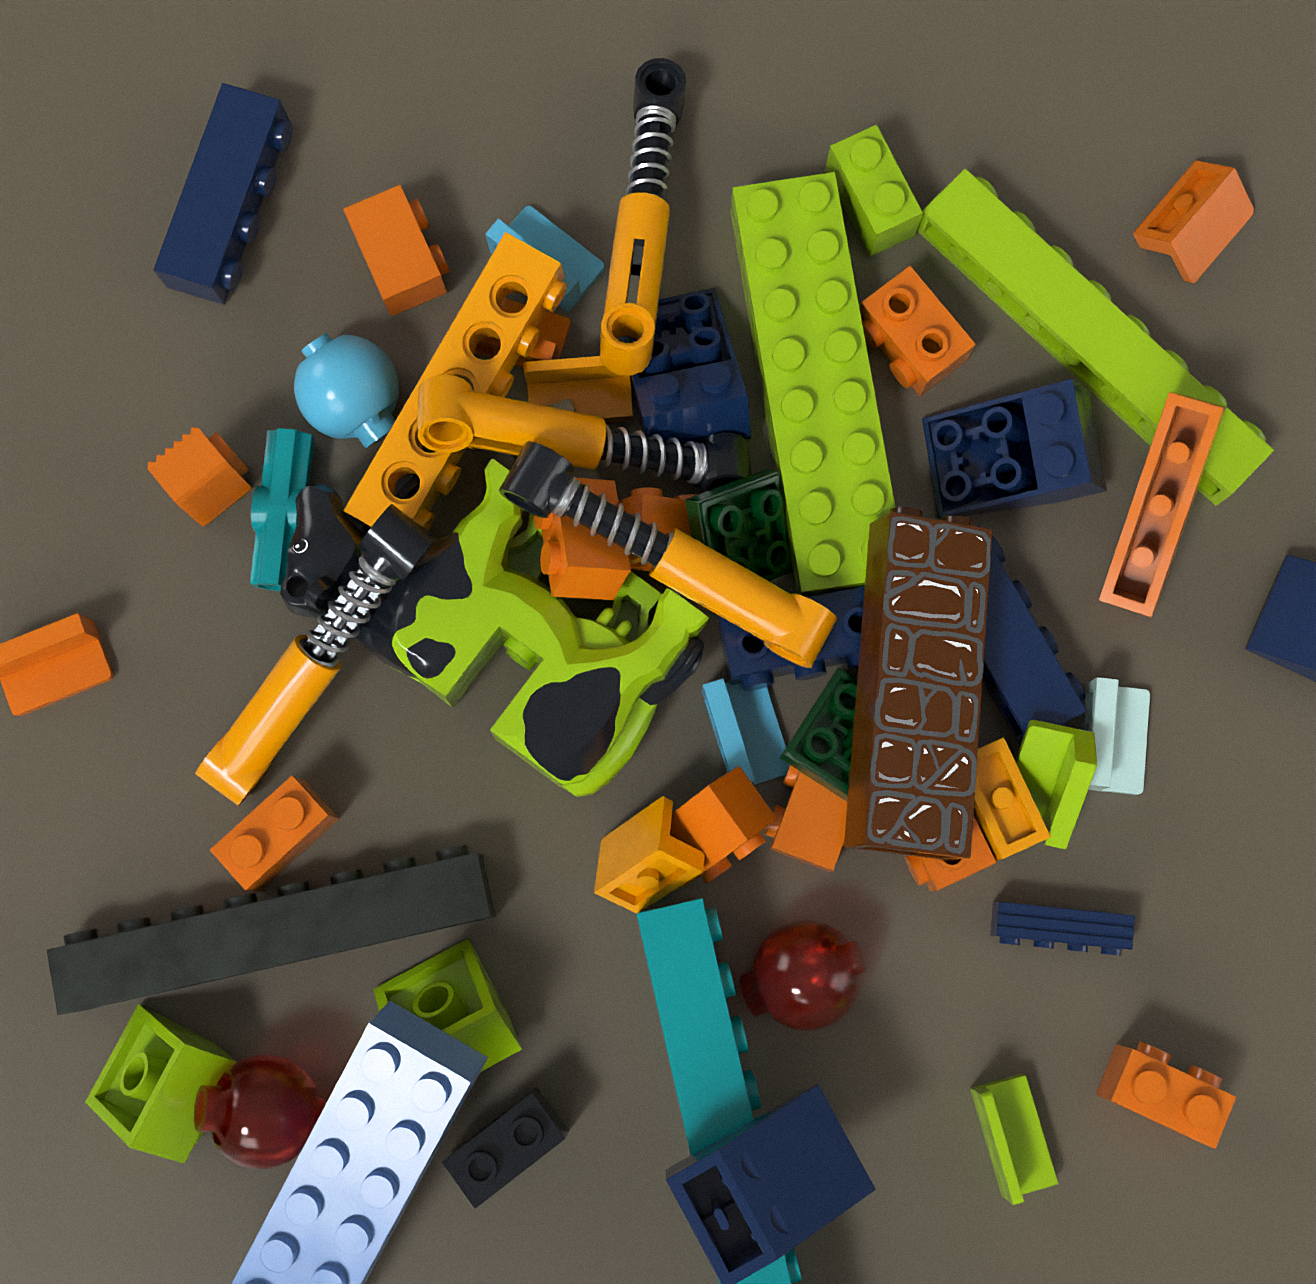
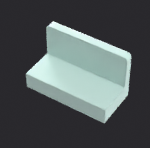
[1081,677,1150,795]

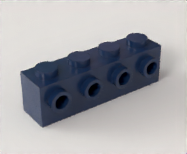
[717,586,865,691]

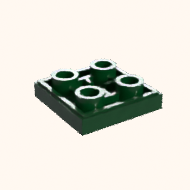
[685,469,793,581]
[780,667,857,801]

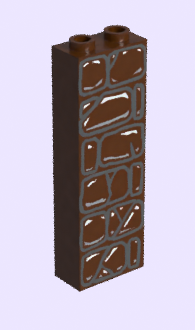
[844,507,993,860]

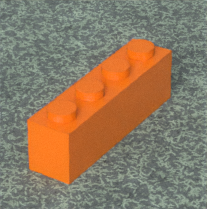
[1099,392,1226,617]

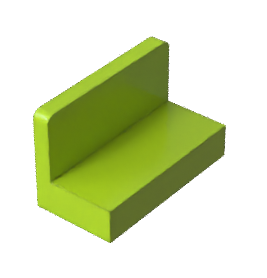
[1015,720,1097,850]
[970,1073,1058,1205]

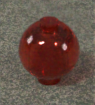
[740,920,866,1031]
[194,1055,325,1170]

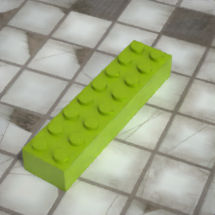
[730,172,895,597]

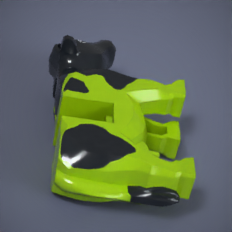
[280,459,709,797]

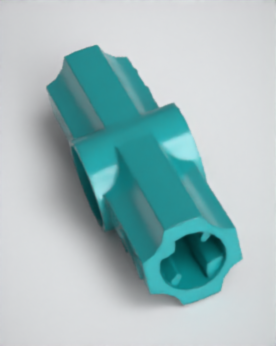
[250,428,315,592]

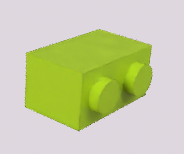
[825,124,923,257]

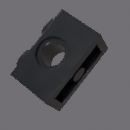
[442,1087,569,1209]

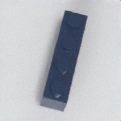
[153,83,293,305]
[977,525,1087,746]

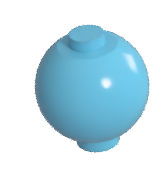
[294,333,399,449]

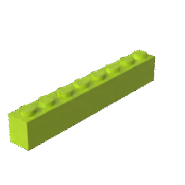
[917,169,1274,506]

